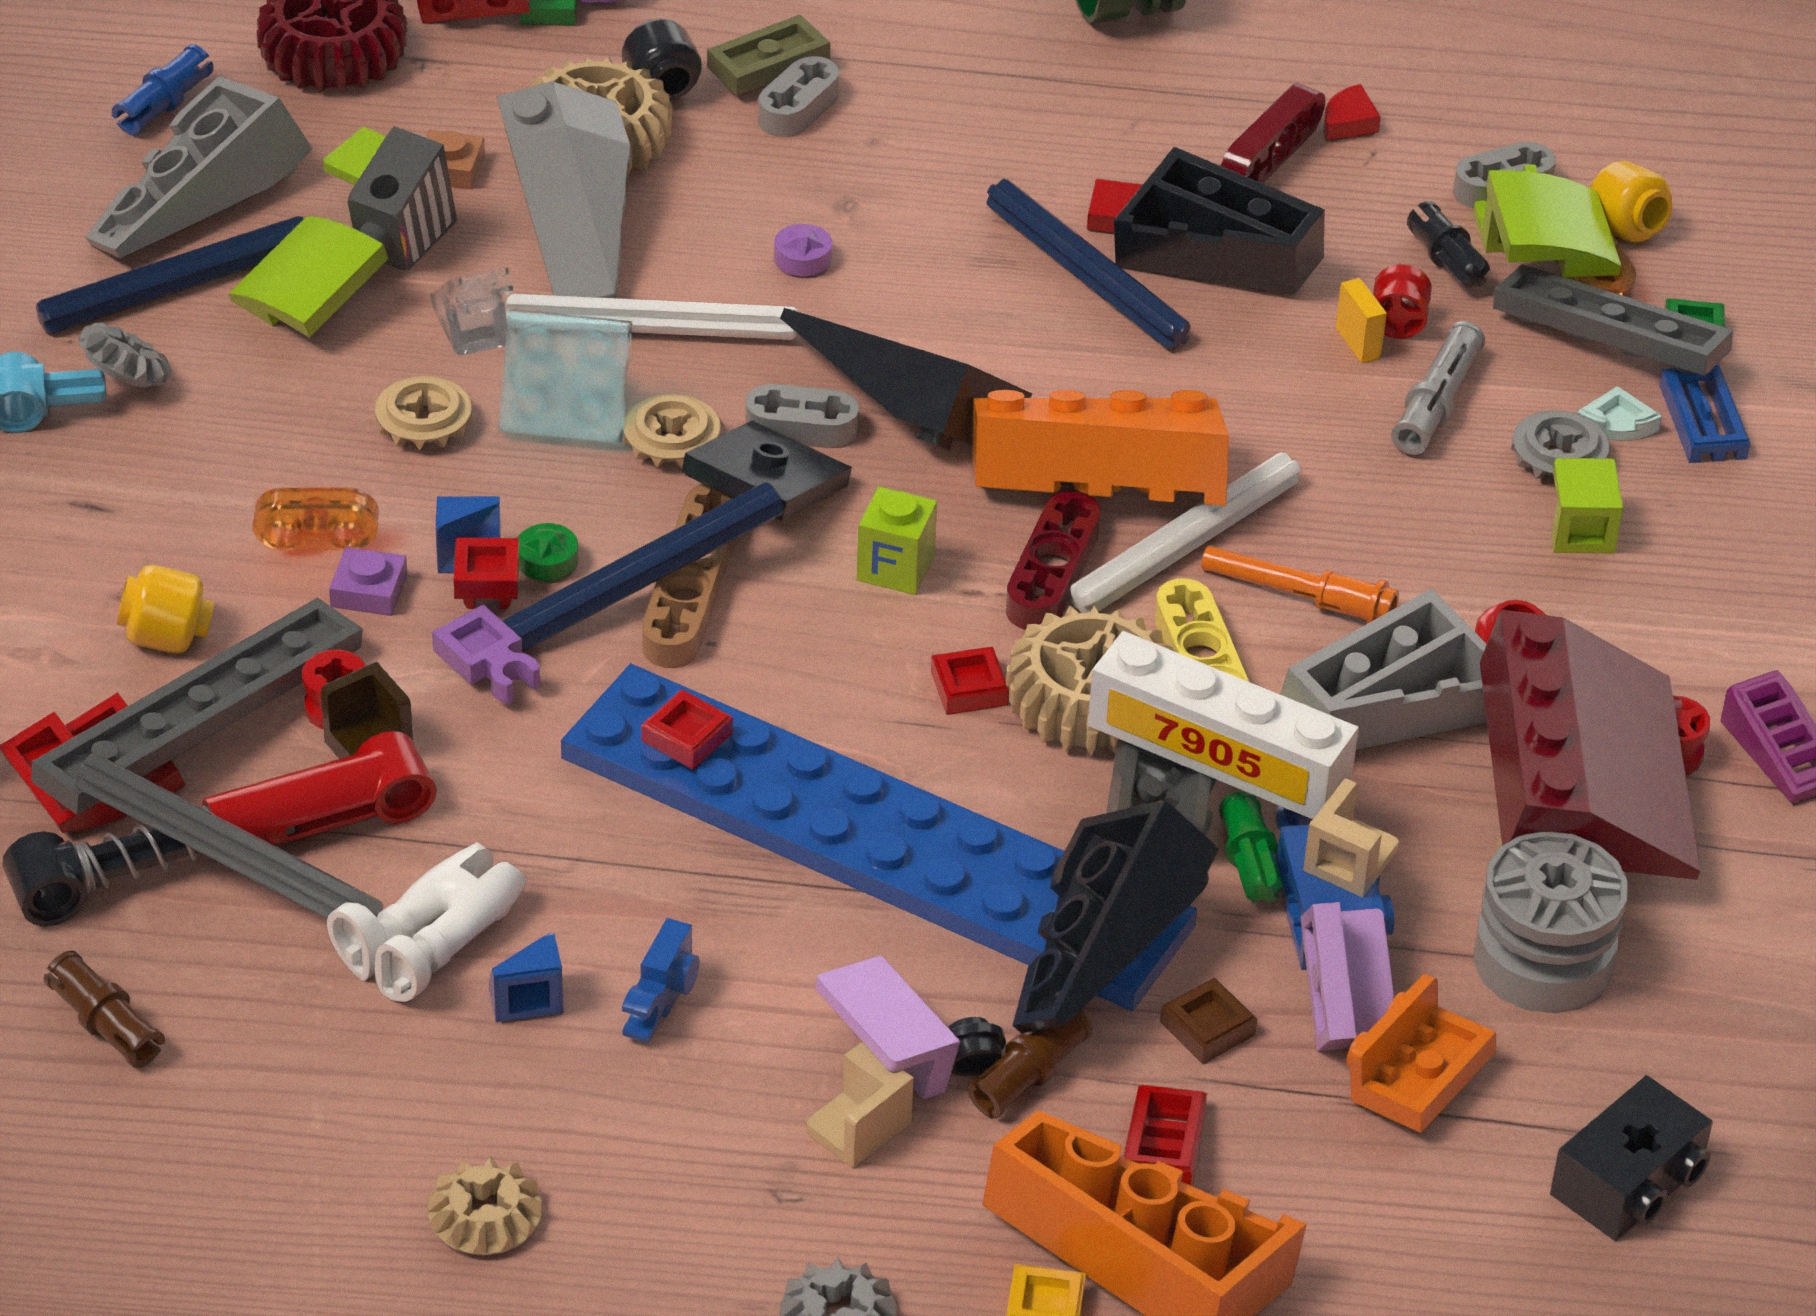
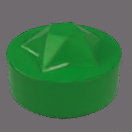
[518,523,579,581]

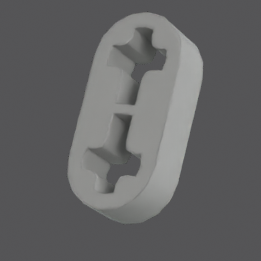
[758,56,839,137]
[1453,142,1556,208]
[745,384,859,448]

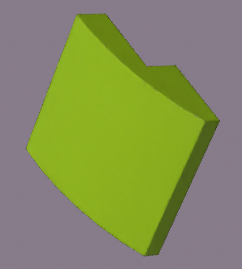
[1486,170,1621,278]
[228,216,389,338]

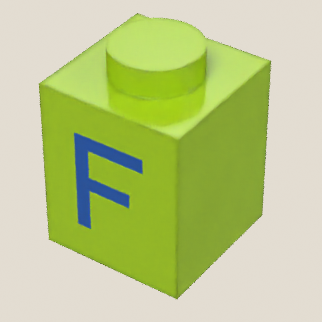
[857,486,937,595]

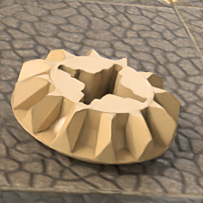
[374,376,472,451]
[623,394,720,469]
[428,1155,542,1255]

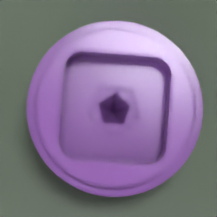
[774,224,832,277]

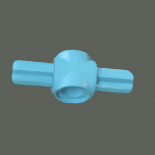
[0,352,107,433]

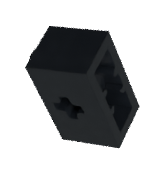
[1550,1075,1713,1242]

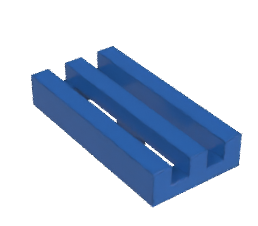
[1659,365,1751,463]

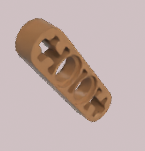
[642,484,736,668]

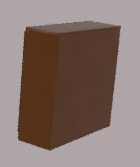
[1160,977,1257,1064]

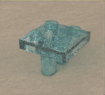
[499,309,632,444]

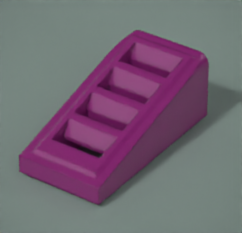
[1720,670,1816,804]

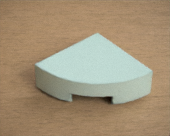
[1577,386,1662,441]

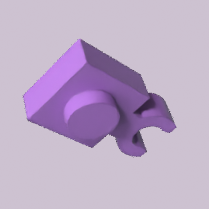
[432,605,540,704]

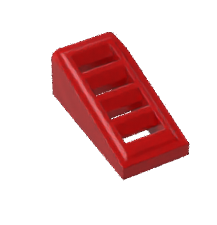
[1123,1085,1207,1187]

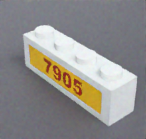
[1088,631,1359,819]

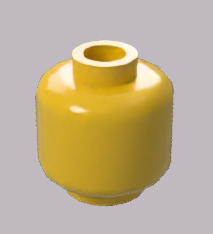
[1590,160,1673,243]
[116,564,214,654]

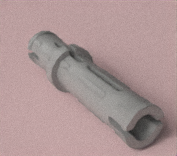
[1391,321,1485,455]

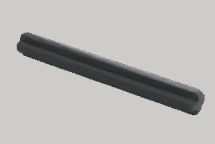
[75,754,384,919]

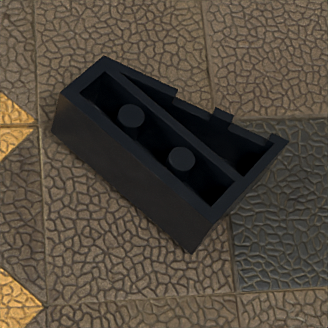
[1114,146,1325,294]

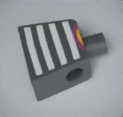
[347,126,457,270]

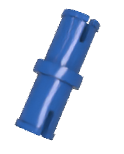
[112,44,214,136]

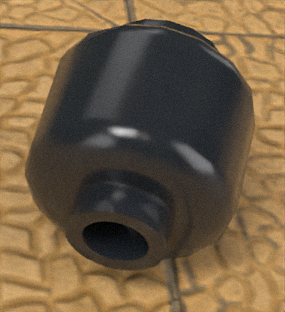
[622,18,702,101]

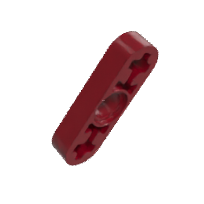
[1221,83,1326,183]
[1006,491,1100,630]

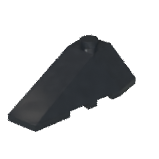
[780,307,1032,450]
[1012,799,1220,1034]

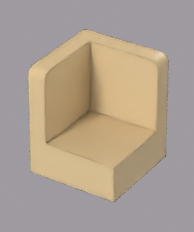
[1303,778,1399,897]
[806,1041,914,1169]

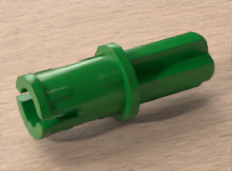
[1219,791,1283,904]

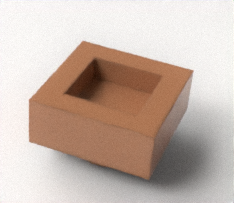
[426,129,485,189]

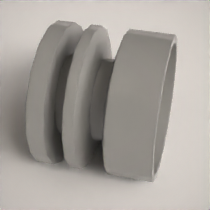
[1473,832,1628,1013]

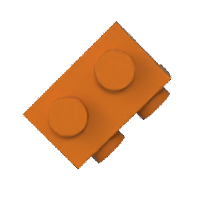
[1346,973,1496,1133]

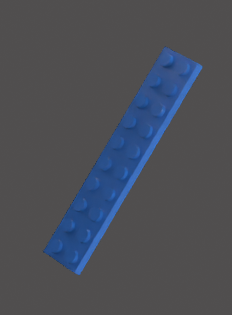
[561,663,1198,1012]

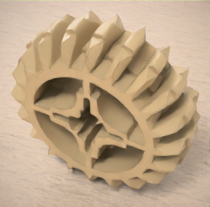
[530,56,672,177]
[1006,604,1174,757]

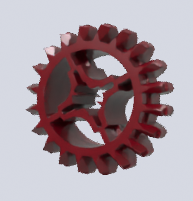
[256,0,407,93]

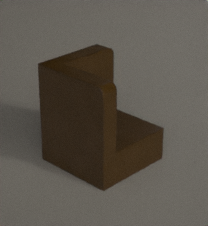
[321,661,413,759]

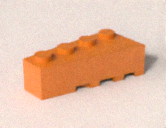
[972,390,1229,506]
[982,1110,1307,1316]

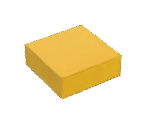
[1335,278,1387,363]
[1006,1264,1086,1316]

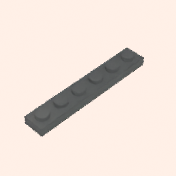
[31,597,363,815]

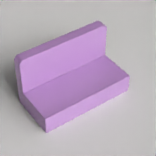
[1300,902,1394,1051]
[815,955,960,1100]

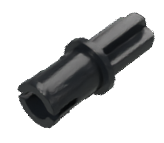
[1407,201,1490,288]

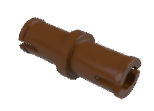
[43,950,165,1068]
[967,1010,1092,1119]

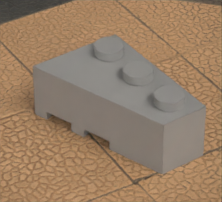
[1280,588,1487,750]

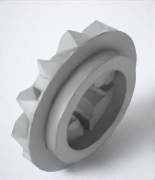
[78,323,172,388]
[1511,410,1610,479]
[780,1256,897,1316]

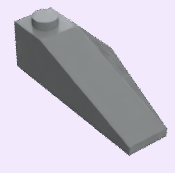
[85,76,313,258]
[496,81,632,299]

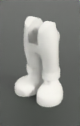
[327,842,527,1002]

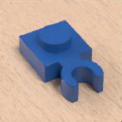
[622,918,700,1043]

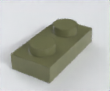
[707,14,831,96]

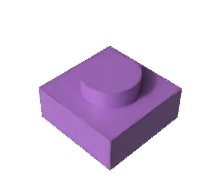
[329,547,407,616]

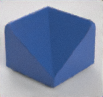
[436,496,501,573]
[489,933,563,1022]

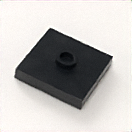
[681,420,852,521]

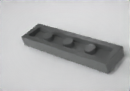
[1493,264,1733,376]

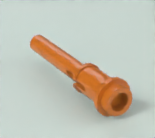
[1201,546,1399,624]

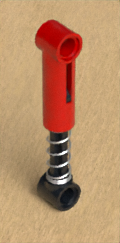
[2,731,437,926]

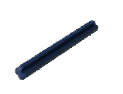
[986,179,1191,350]
[36,216,304,334]
[502,482,784,652]

